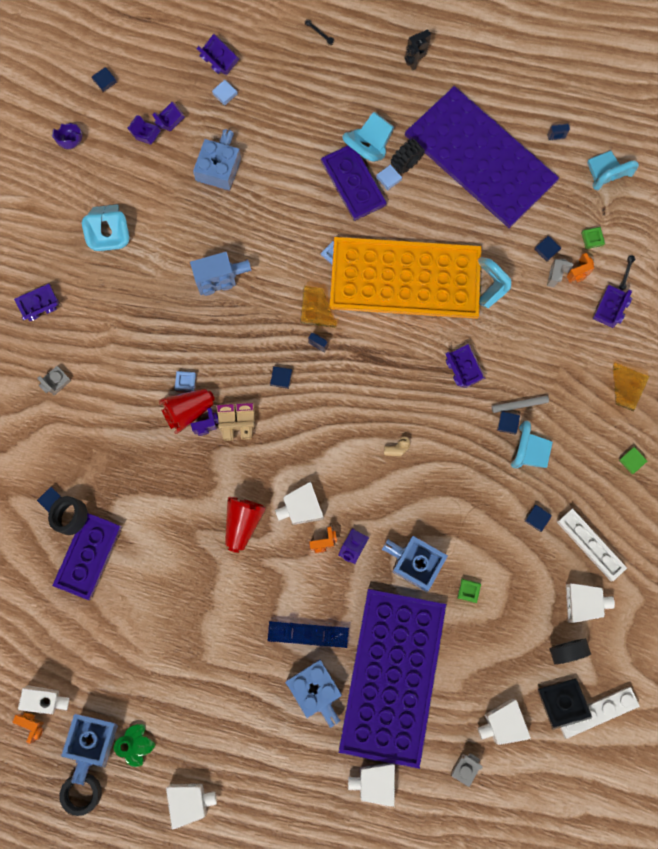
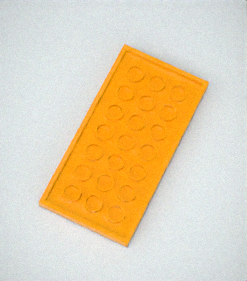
[329,237,481,319]

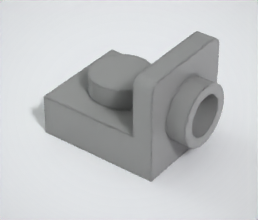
[547,259,573,288]
[37,366,71,396]
[451,753,483,787]

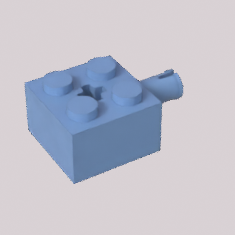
[193,129,241,191]
[190,252,251,296]
[382,536,448,592]
[286,659,342,728]
[61,714,118,785]

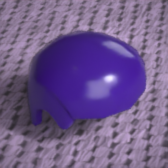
[52,123,83,149]

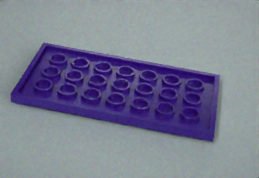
[405,86,559,229]
[338,589,446,769]

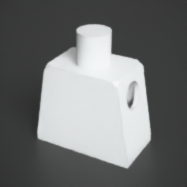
[275,482,324,525]
[566,584,615,623]
[18,685,70,714]
[477,699,531,745]
[348,763,394,807]
[166,784,217,829]

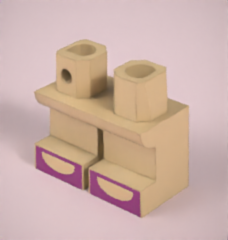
[217,403,255,441]

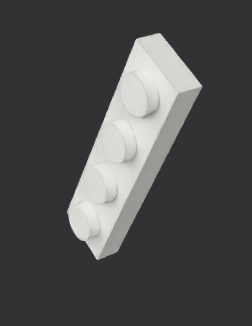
[557,509,627,582]
[560,687,640,739]

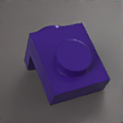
[152,102,185,132]
[128,115,161,145]
[191,408,219,436]
[338,528,369,564]

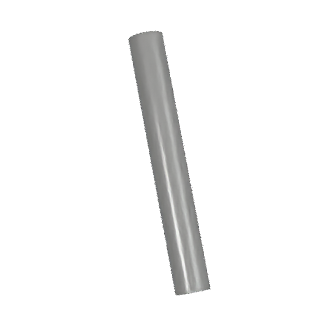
[491,396,549,413]

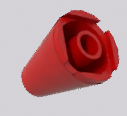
[159,389,215,434]
[225,496,266,553]

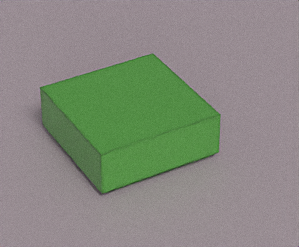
[581,227,605,249]
[619,447,647,474]
[457,579,481,603]

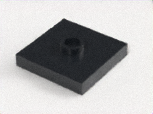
[538,678,592,730]

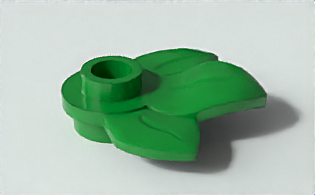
[114,724,155,767]

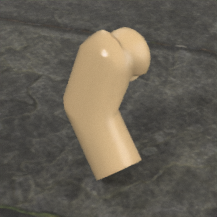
[384,437,410,456]

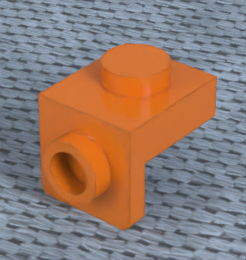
[567,253,594,283]
[309,526,337,554]
[12,711,44,744]

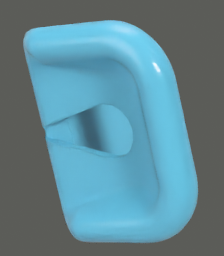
[342,112,394,162]
[587,151,639,190]
[82,204,130,251]
[478,257,511,308]
[511,421,553,469]

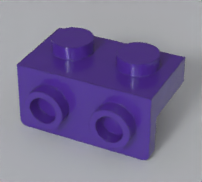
[196,34,240,76]
[14,283,60,322]
[592,285,632,328]
[445,344,485,388]

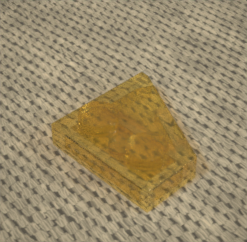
[300,286,337,328]
[613,363,650,412]

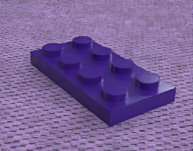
[321,146,387,221]
[52,513,122,601]

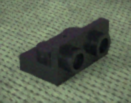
[404,29,431,71]

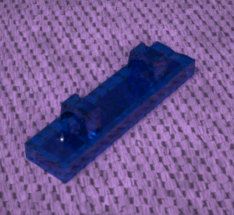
[267,621,349,648]

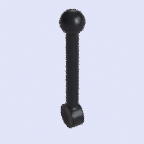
[305,19,334,45]
[619,255,635,290]

